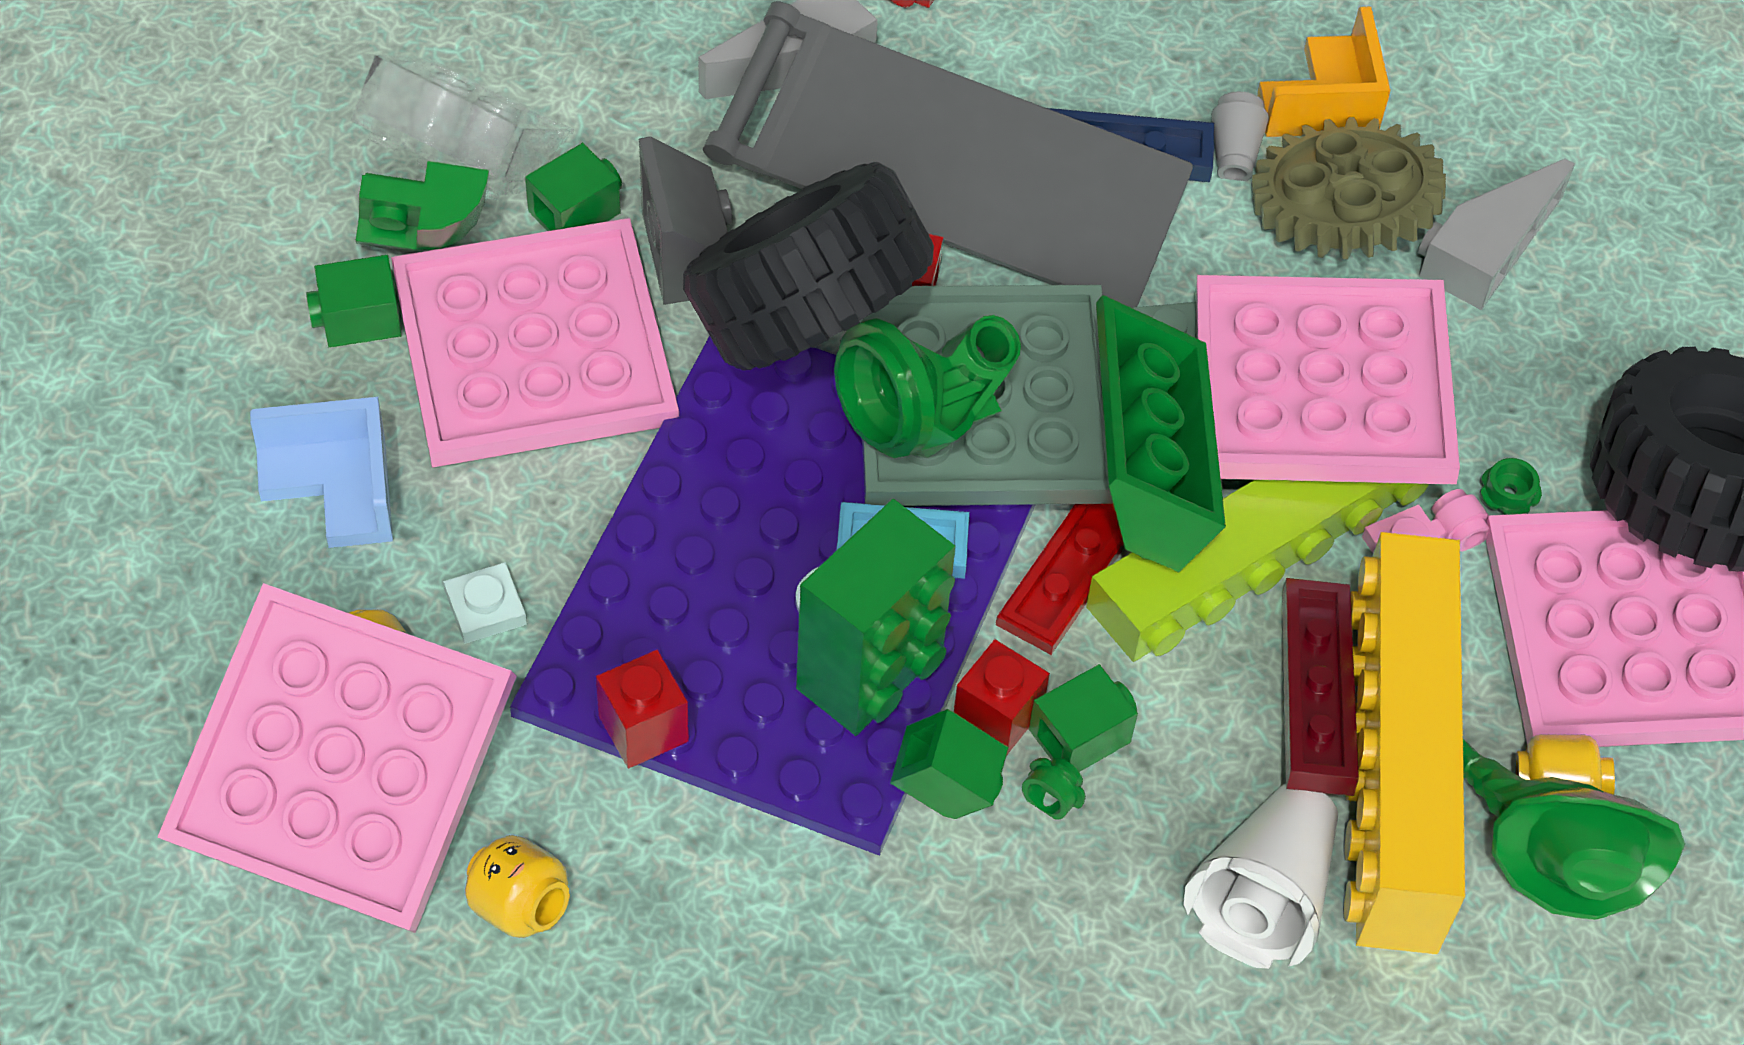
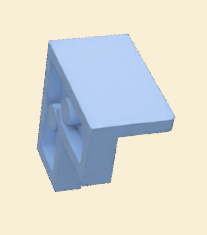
[250,397,393,548]

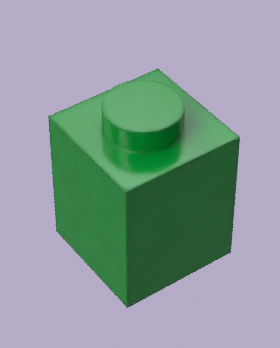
[525,143,622,231]
[306,254,402,348]
[1029,664,1138,772]
[890,709,1008,819]

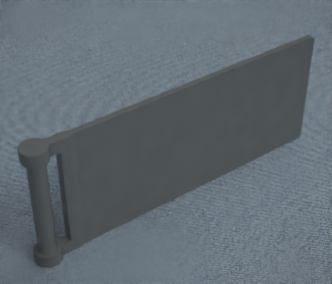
[703,1,1193,308]

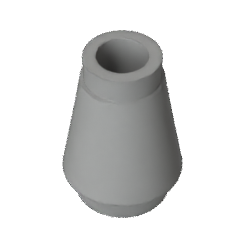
[1211,92,1269,181]

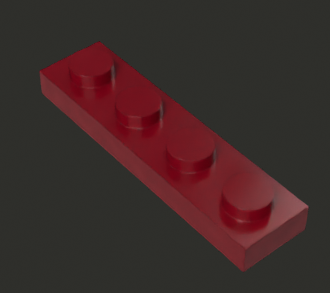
[1282,578,1359,796]

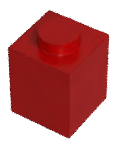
[954,639,1050,756]
[596,649,689,769]

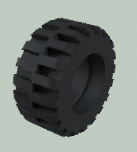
[683,162,934,370]
[1590,346,1744,572]

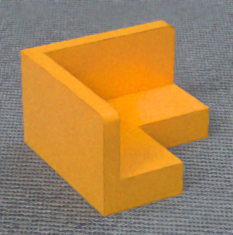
[1257,6,1391,137]

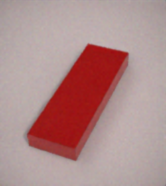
[996,503,1125,655]

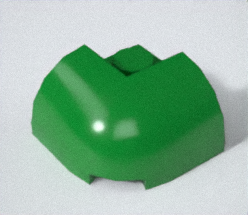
[355,161,489,253]

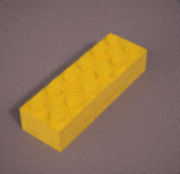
[1344,532,1465,954]

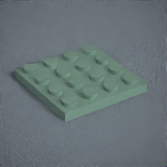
[860,285,1113,506]

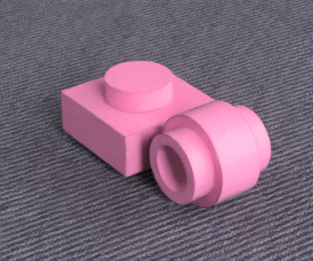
[1362,489,1489,553]

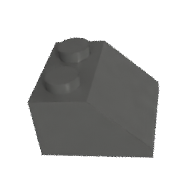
[639,137,732,305]

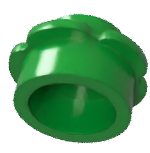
[1480,458,1542,515]
[1022,758,1086,820]

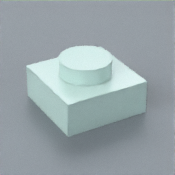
[443,562,527,644]

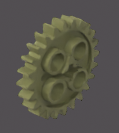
[1252,117,1446,259]

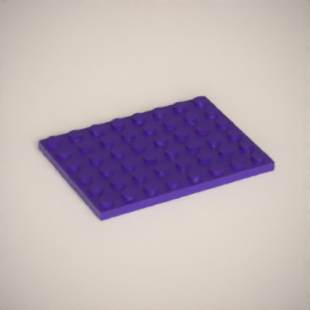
[510,336,1036,856]

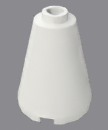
[1184,784,1338,969]

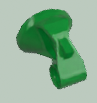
[834,315,1021,458]

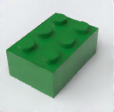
[796,499,956,736]

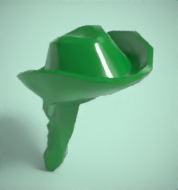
[1463,739,1685,920]

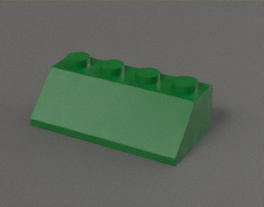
[1096,295,1226,572]

